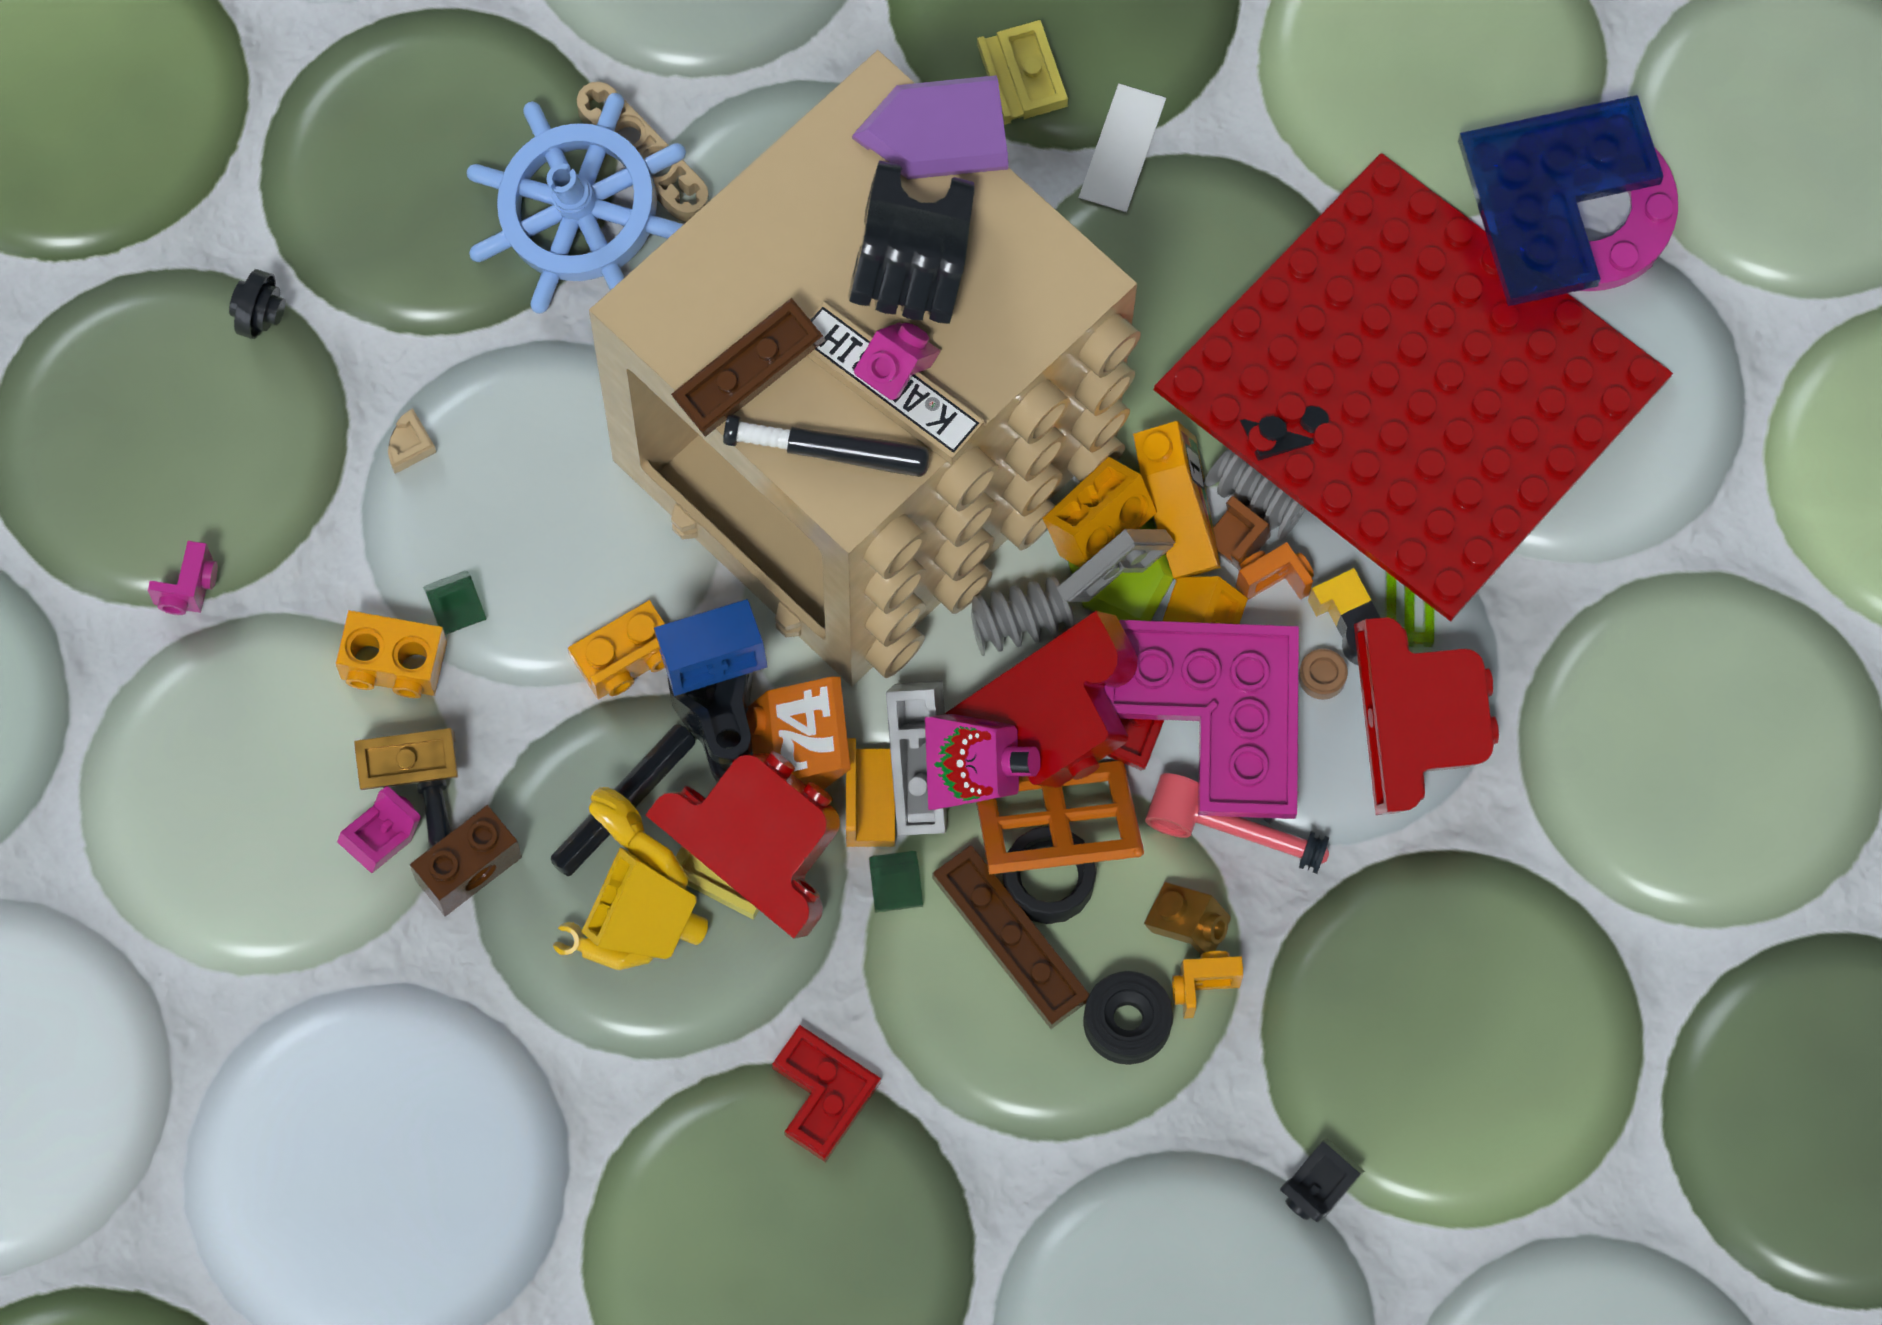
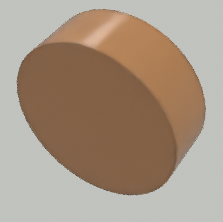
[1298,649,1348,700]

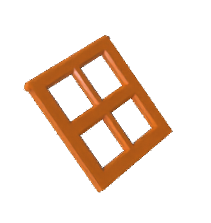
[976,761,1144,875]

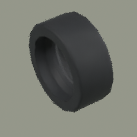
[1003,826,1096,924]

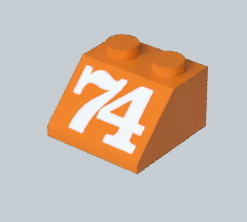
[746,676,851,790]

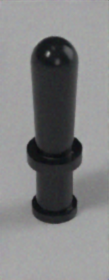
[417,779,451,848]

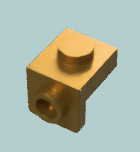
[1144,882,1231,955]

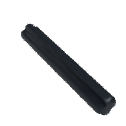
[551,724,695,876]

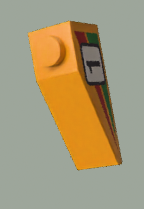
[1133,421,1221,580]

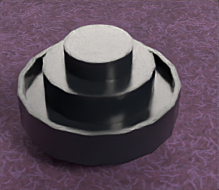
[229,269,286,339]

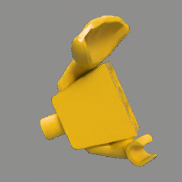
[553,787,708,970]

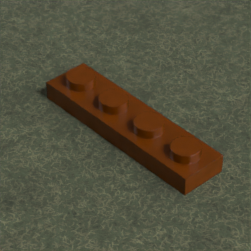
[932,845,1089,1029]

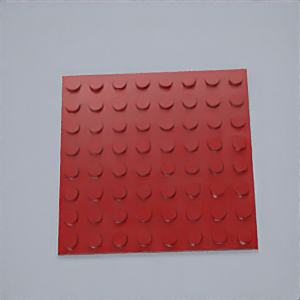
[1153,153,1673,622]

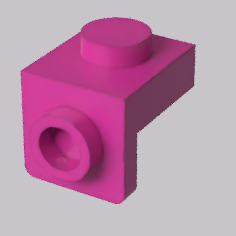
[854,322,941,400]
[147,541,218,615]
[337,786,421,873]

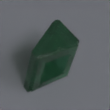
[423,571,487,635]
[869,851,923,913]

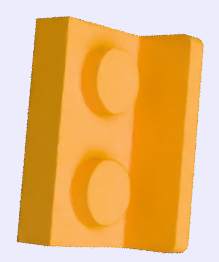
[568,600,665,700]

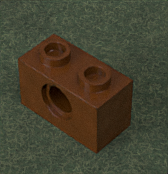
[410,805,522,917]

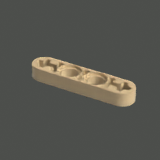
[577,82,709,222]

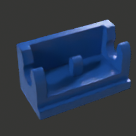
[654,599,768,696]

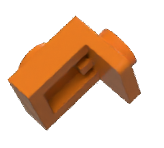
[1236,542,1314,601]

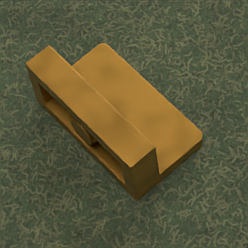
[354,728,458,790]

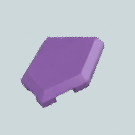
[852,75,1008,179]

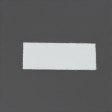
[1078,84,1166,212]

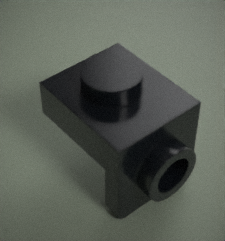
[1280,1139,1365,1222]

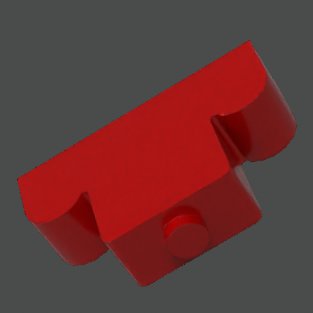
[944,611,1138,788]

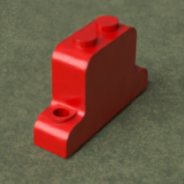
[1354,617,1499,815]
[645,751,840,939]

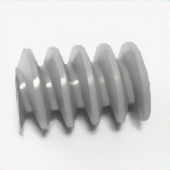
[1204,449,1305,540]
[971,576,1075,656]

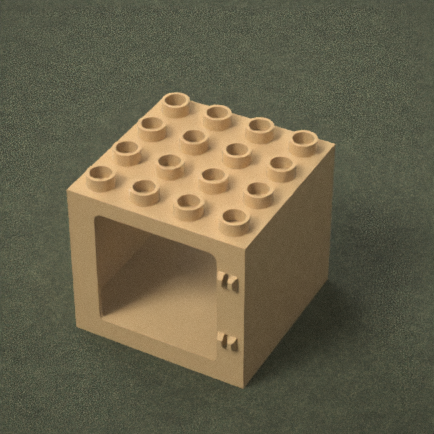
[589,50,1141,687]

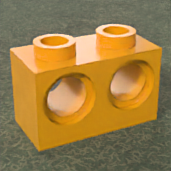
[1043,457,1157,568]
[336,610,447,698]

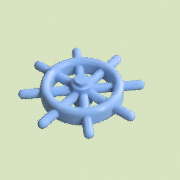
[467,93,686,314]

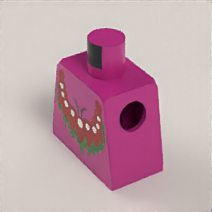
[925,714,1041,810]

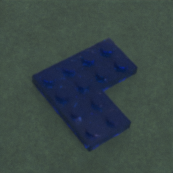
[1458,95,1664,306]

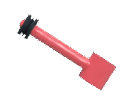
[1145,773,1329,874]

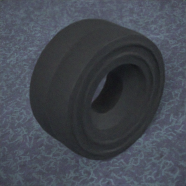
[1083,971,1173,1065]

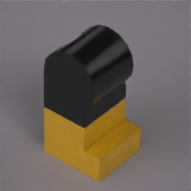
[1308,568,1381,665]

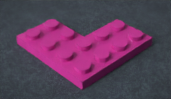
[1104,620,1299,819]

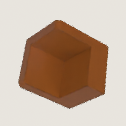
[1213,496,1271,570]

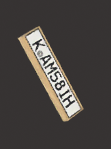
[807,302,985,465]

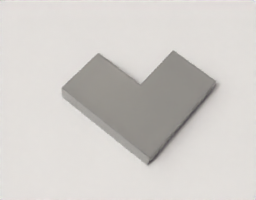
[1056,529,1175,602]

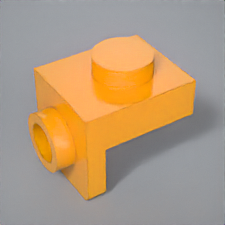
[1172,951,1243,1019]

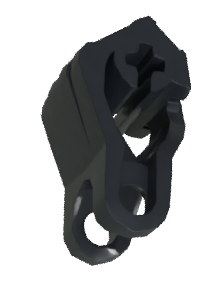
[848,160,975,324]
[668,672,753,782]

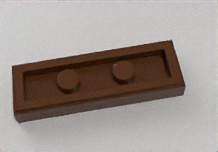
[671,298,826,437]

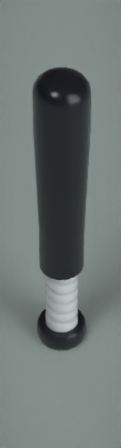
[723,415,930,477]

